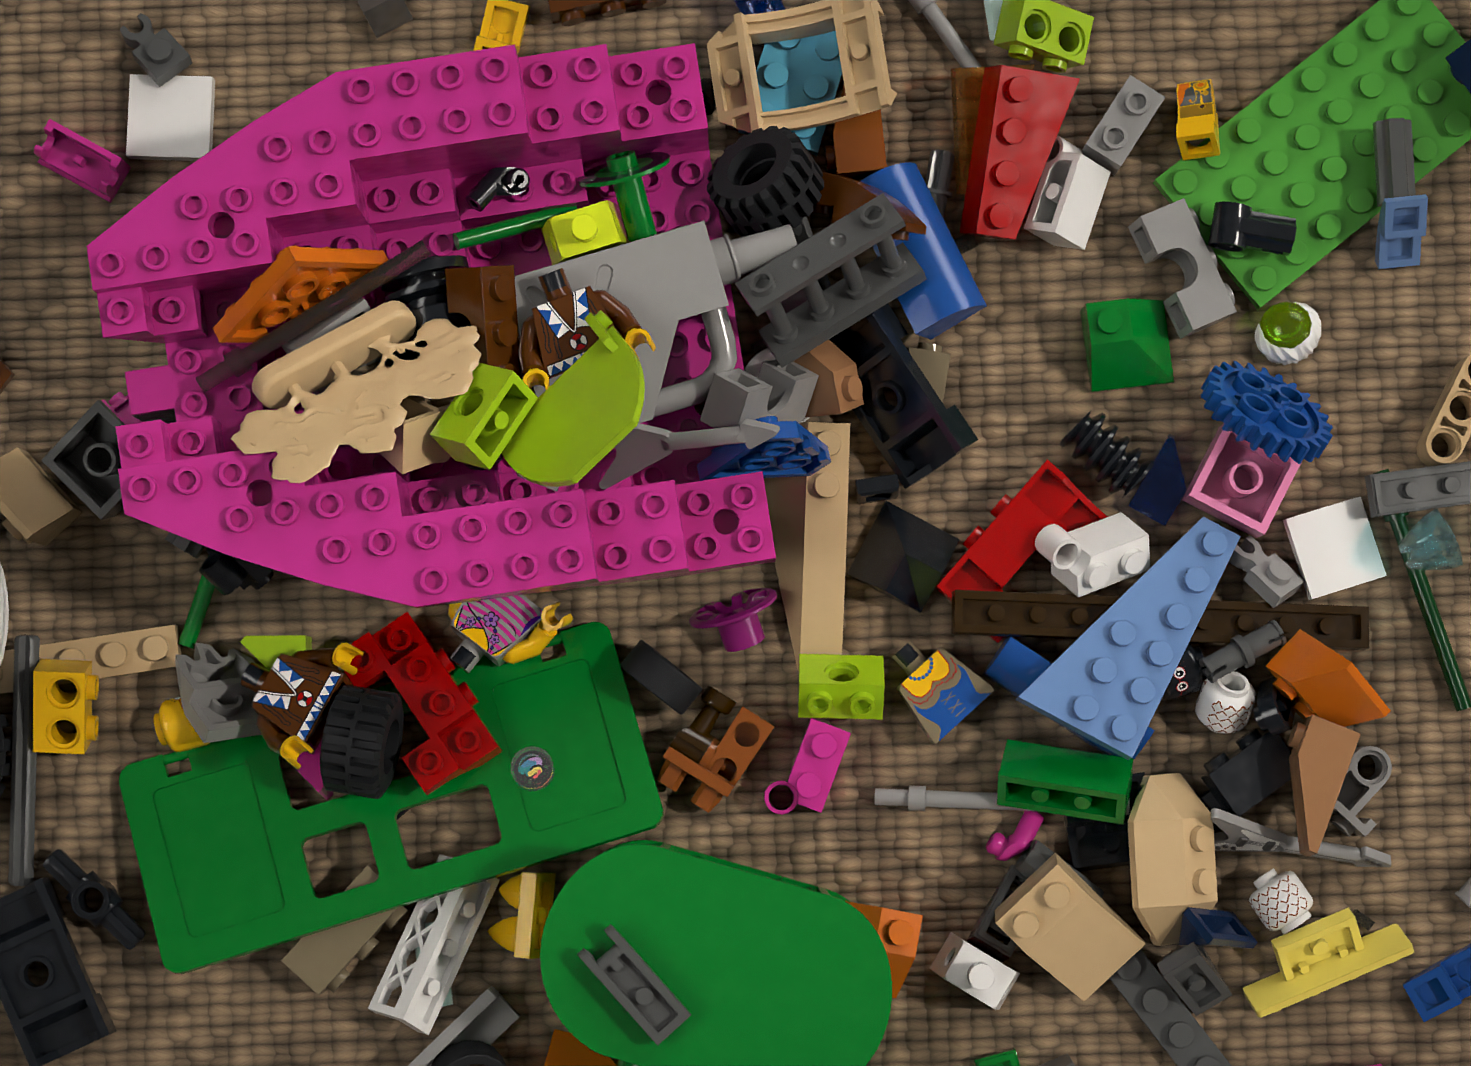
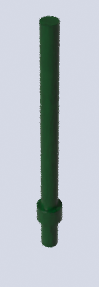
[1373,468,1471,711]

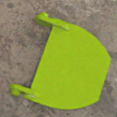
[501,310,645,487]

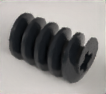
[1060,411,1154,498]

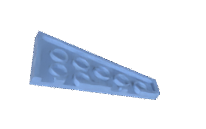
[1015,516,1241,760]

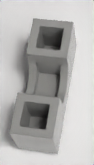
[1128,198,1237,339]
[700,360,819,428]

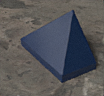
[1179,907,1258,949]

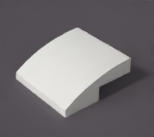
[1283,496,1387,600]

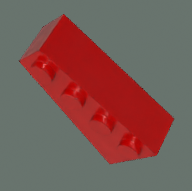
[960,65,1080,240]

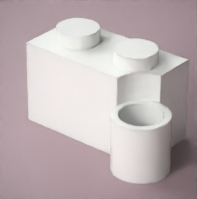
[1024,135,1111,250]
[1035,512,1150,597]

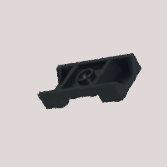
[829,303,979,489]
[0,877,117,1066]

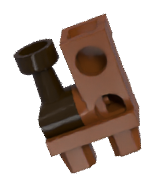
[657,685,775,813]

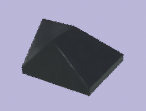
[847,501,960,613]

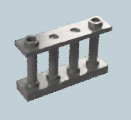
[735,193,927,368]

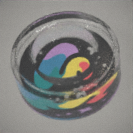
[511,746,555,791]

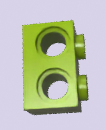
[993,0,1094,73]

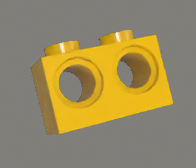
[33,659,99,754]

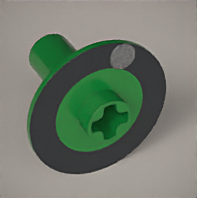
[578,150,670,242]

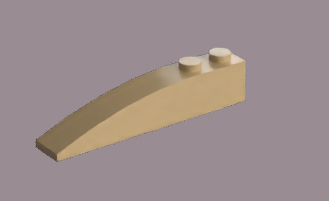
[764,422,850,672]

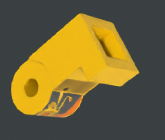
[1176,79,1220,160]

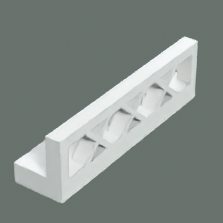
[368,854,500,1035]

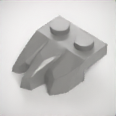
[175,642,261,743]

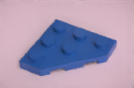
[697,416,831,481]

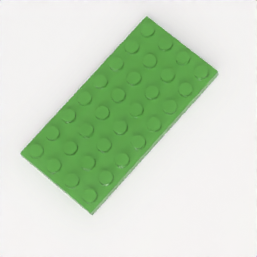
[1153,0,1471,310]

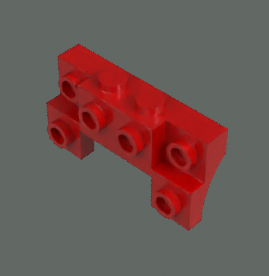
[935,459,1108,644]
[344,612,502,795]

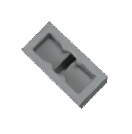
[1081,75,1165,176]

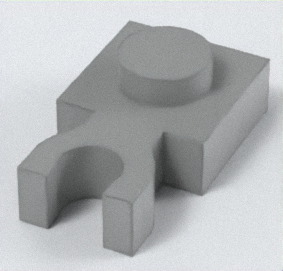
[1229,535,1305,608]

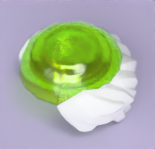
[1255,301,1321,366]

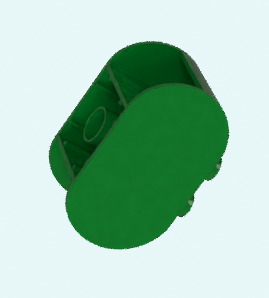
[540,840,892,1066]

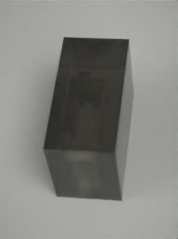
[1352,909,1375,931]

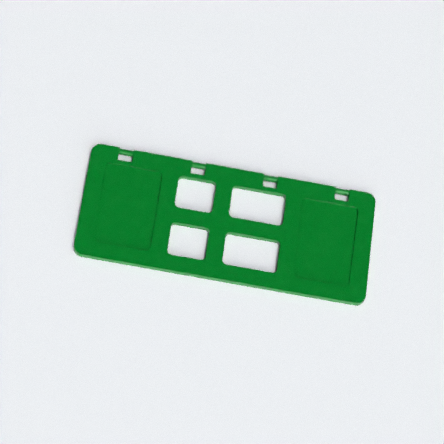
[119,622,664,974]

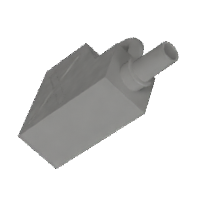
[515,221,797,423]

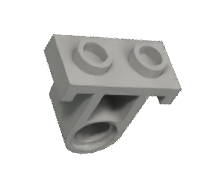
[1330,746,1392,837]

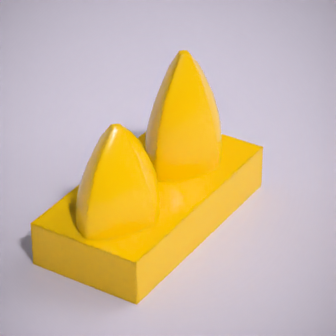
[487,872,556,959]

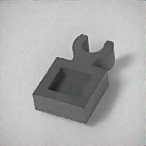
[120,13,192,87]

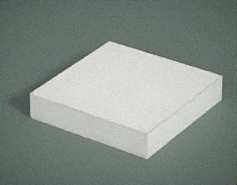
[126,74,215,161]

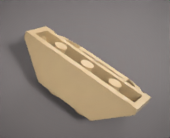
[1128,773,1218,946]

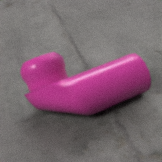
[986,811,1044,861]

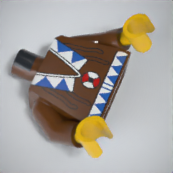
[518,268,656,390]
[241,642,364,769]

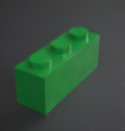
[997,739,1134,825]

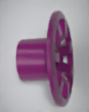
[689,588,777,652]

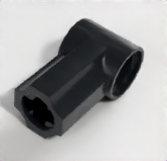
[1208,201,1297,256]

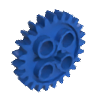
[1200,361,1333,464]

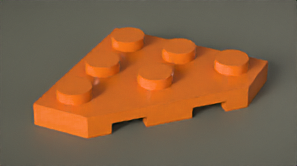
[212,245,391,343]

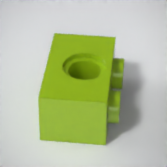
[430,363,538,470]
[798,654,885,720]

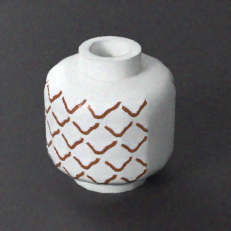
[1195,671,1256,734]
[1249,868,1313,934]

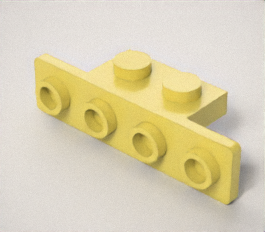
[1243,907,1414,1018]

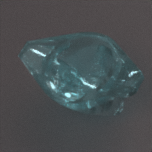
[1397,509,1463,570]

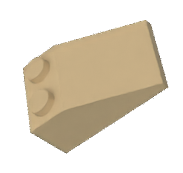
[994,852,1145,1001]

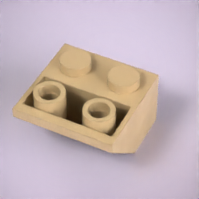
[0,447,83,546]

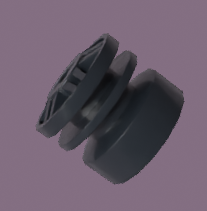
[379,255,472,345]

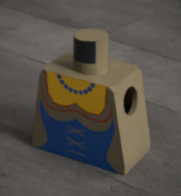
[892,641,995,745]

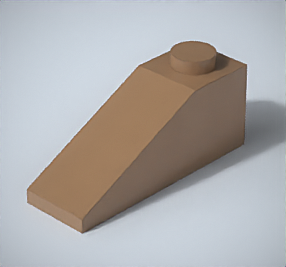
[1288,714,1361,857]

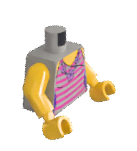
[448,595,573,674]

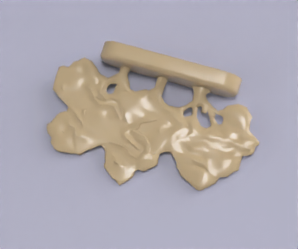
[231,301,482,483]

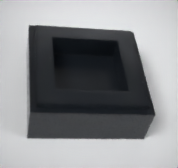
[855,474,899,504]

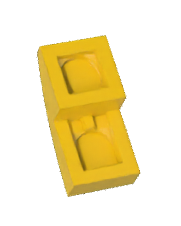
[473,0,530,53]

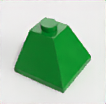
[1080,298,1174,393]

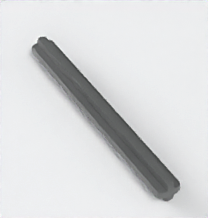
[8,634,40,886]

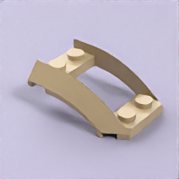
[707,0,897,133]

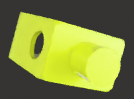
[541,200,630,265]

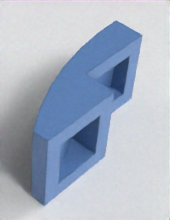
[1375,194,1428,269]

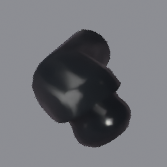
[465,167,530,212]

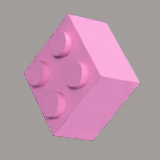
[1182,423,1303,538]

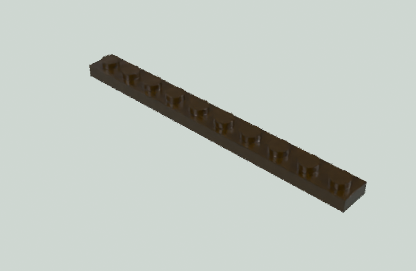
[951,590,1369,650]

